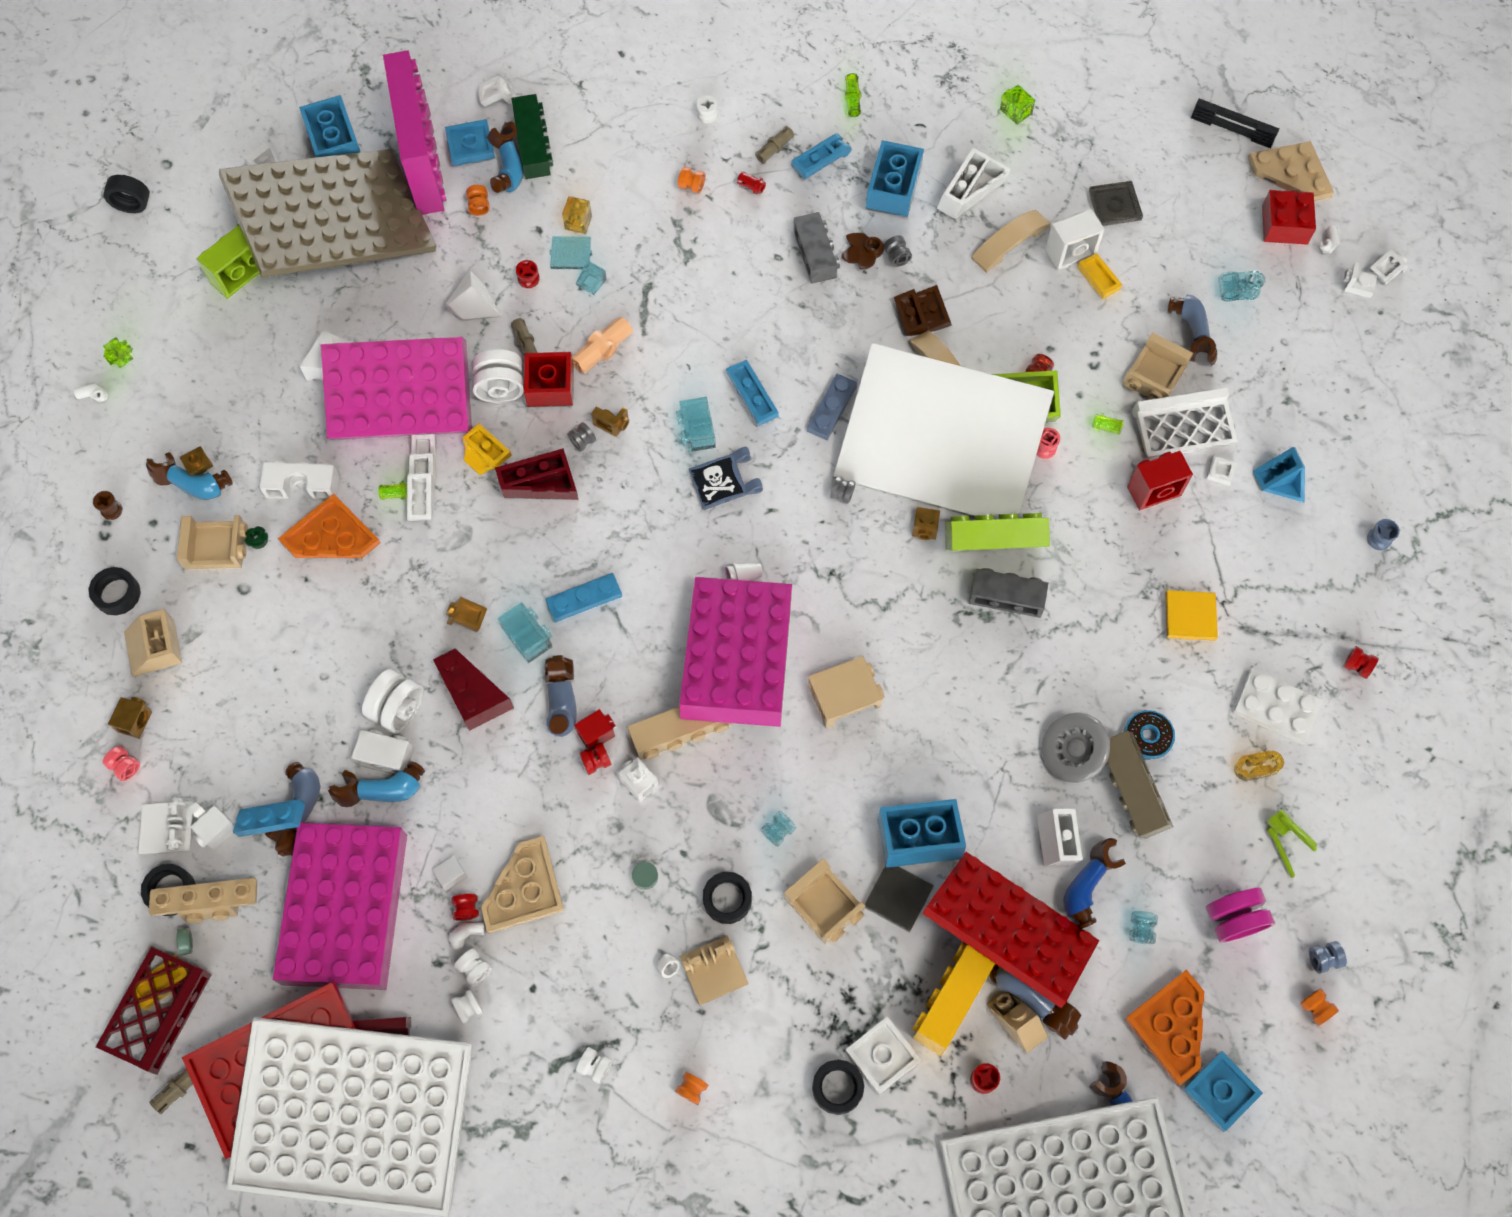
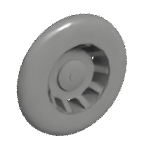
[1042,713,1110,783]

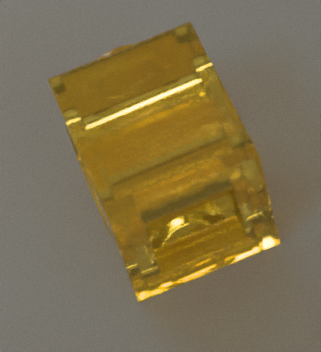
[562,196,592,234]

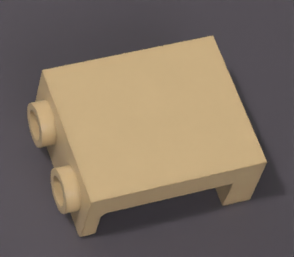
[1123,332,1193,400]
[177,515,248,569]
[807,656,885,728]
[784,858,866,945]

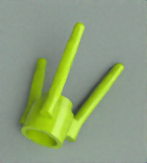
[1267,810,1317,878]

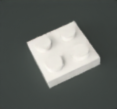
[845,1016,922,1095]

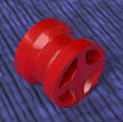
[516,260,540,289]
[451,894,479,921]

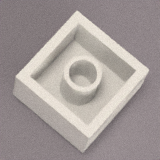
[1045,209,1105,270]

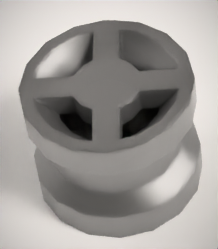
[567,422,596,452]
[830,476,856,504]

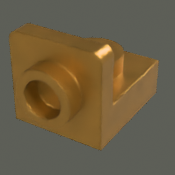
[591,406,629,437]
[179,446,213,476]
[912,507,940,540]
[446,597,487,632]

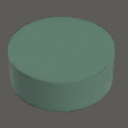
[632,862,658,889]
[177,927,193,956]

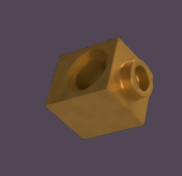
[108,697,152,739]

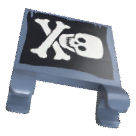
[689,447,763,510]

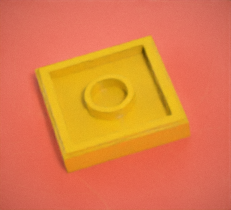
[1165,590,1218,641]

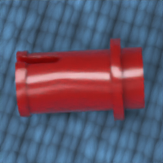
[737,171,766,194]

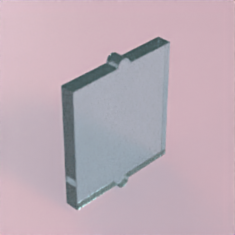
[549,236,592,269]

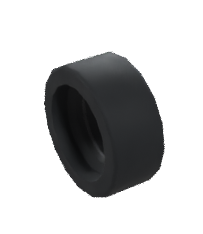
[103,174,150,214]
[88,567,141,616]
[141,864,196,916]
[703,872,752,924]
[812,1059,865,1115]

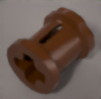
[93,491,123,520]

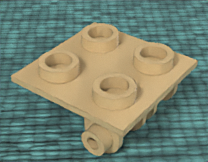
[679,935,749,1006]

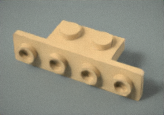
[149,878,258,924]

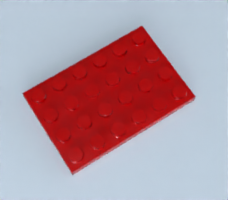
[922,852,1100,1009]
[181,981,356,1159]

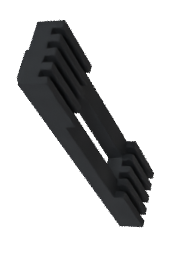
[1191,98,1280,149]

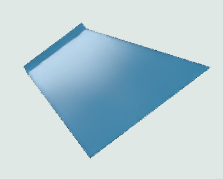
[1253,447,1305,503]

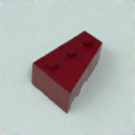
[495,448,579,500]
[433,648,514,731]

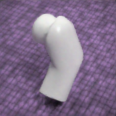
[1319,226,1340,254]
[74,383,108,402]
[448,922,486,950]

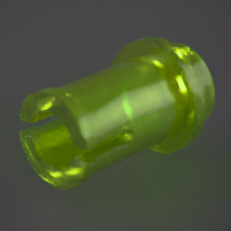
[1092,413,1124,435]
[378,481,407,500]

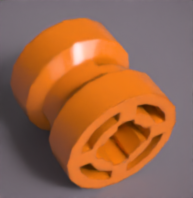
[678,166,706,194]
[466,184,490,216]
[1300,988,1339,1026]

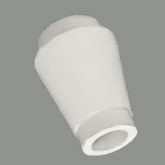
[725,563,763,581]

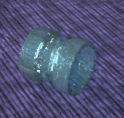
[760,811,796,847]
[1129,911,1158,944]

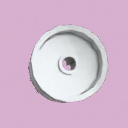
[472,349,524,403]
[362,669,424,734]

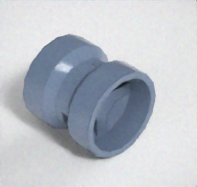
[1367,519,1400,550]
[1309,941,1347,974]

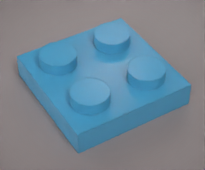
[445,119,495,166]
[1183,1051,1263,1132]

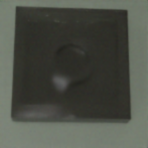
[1089,181,1143,226]
[865,865,934,933]

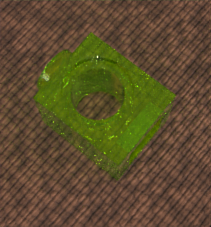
[1000,85,1036,125]

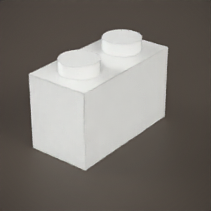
[351,729,414,775]
[1037,809,1083,866]

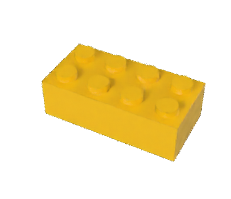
[912,942,995,1056]

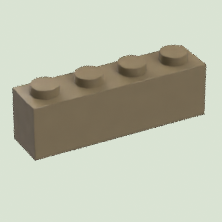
[1105,730,1174,839]

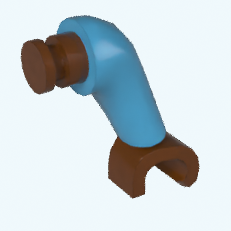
[487,121,523,193]
[146,452,233,500]
[328,761,425,807]

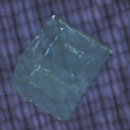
[576,261,607,295]

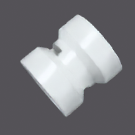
[454,948,492,987]
[576,1047,613,1085]

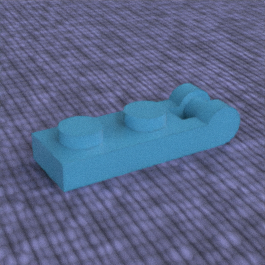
[791,133,852,180]

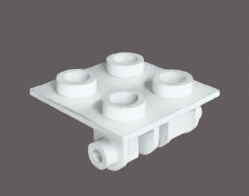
[138,798,194,855]

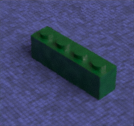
[511,94,554,179]

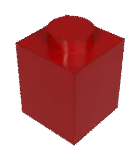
[574,709,616,750]

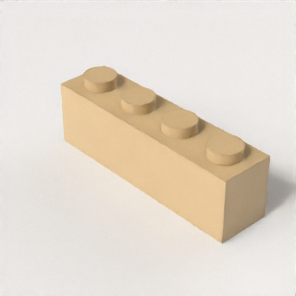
[627,706,732,760]

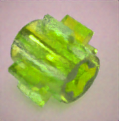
[103,337,133,368]

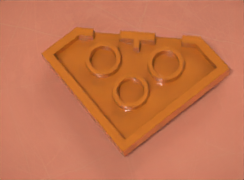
[278,494,381,558]
[1124,969,1205,1086]

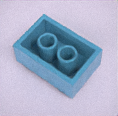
[299,95,361,158]
[866,140,924,217]
[877,799,966,868]

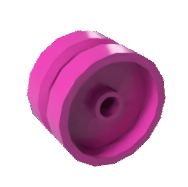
[1205,887,1276,943]

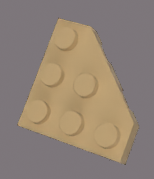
[1248,141,1334,201]
[481,835,565,934]

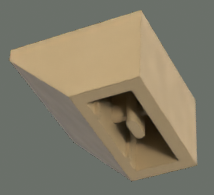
[124,609,182,677]

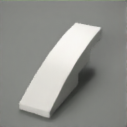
[407,434,436,521]

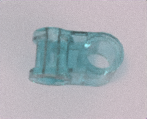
[1218,271,1265,302]

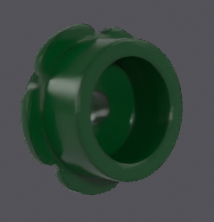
[244,526,268,549]

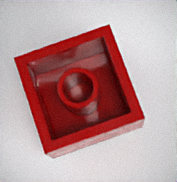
[1262,190,1316,245]
[524,352,574,407]
[1127,451,1193,511]

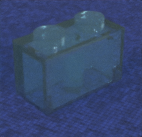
[676,397,716,453]
[497,602,552,664]

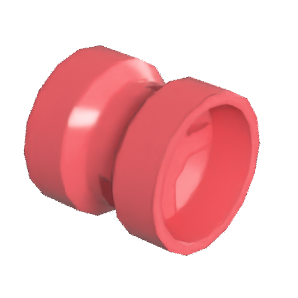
[1036,427,1060,459]
[102,746,140,781]

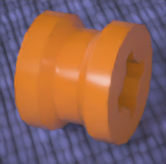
[674,1072,709,1105]

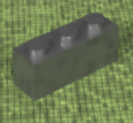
[793,212,840,284]
[969,568,1049,618]

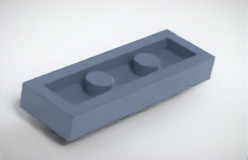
[807,373,857,441]

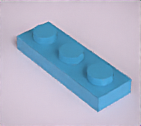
[726,360,779,426]
[546,573,622,623]
[233,799,305,837]

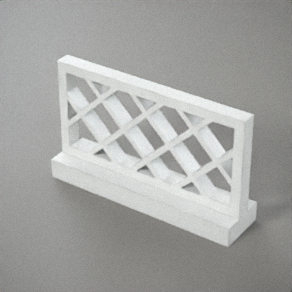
[1132,388,1238,459]

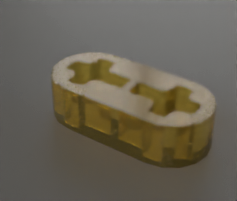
[1234,751,1284,781]

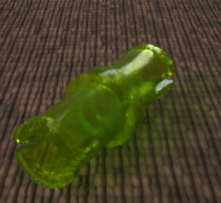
[845,73,862,117]

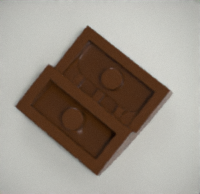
[894,285,952,336]

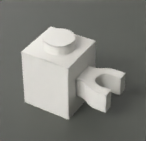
[618,758,659,802]
[188,802,235,851]

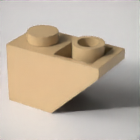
[987,991,1048,1053]

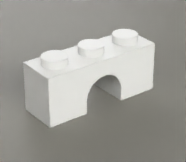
[259,461,340,500]

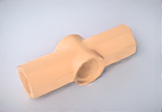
[572,317,633,374]

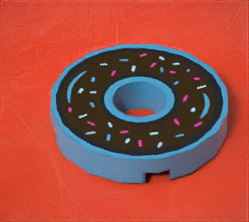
[1124,710,1175,760]

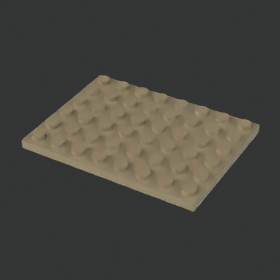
[219,149,436,277]

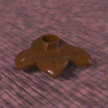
[841,233,884,270]

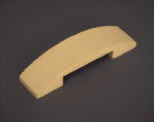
[971,210,1051,273]
[909,331,961,366]

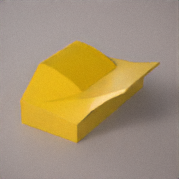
[462,423,512,475]

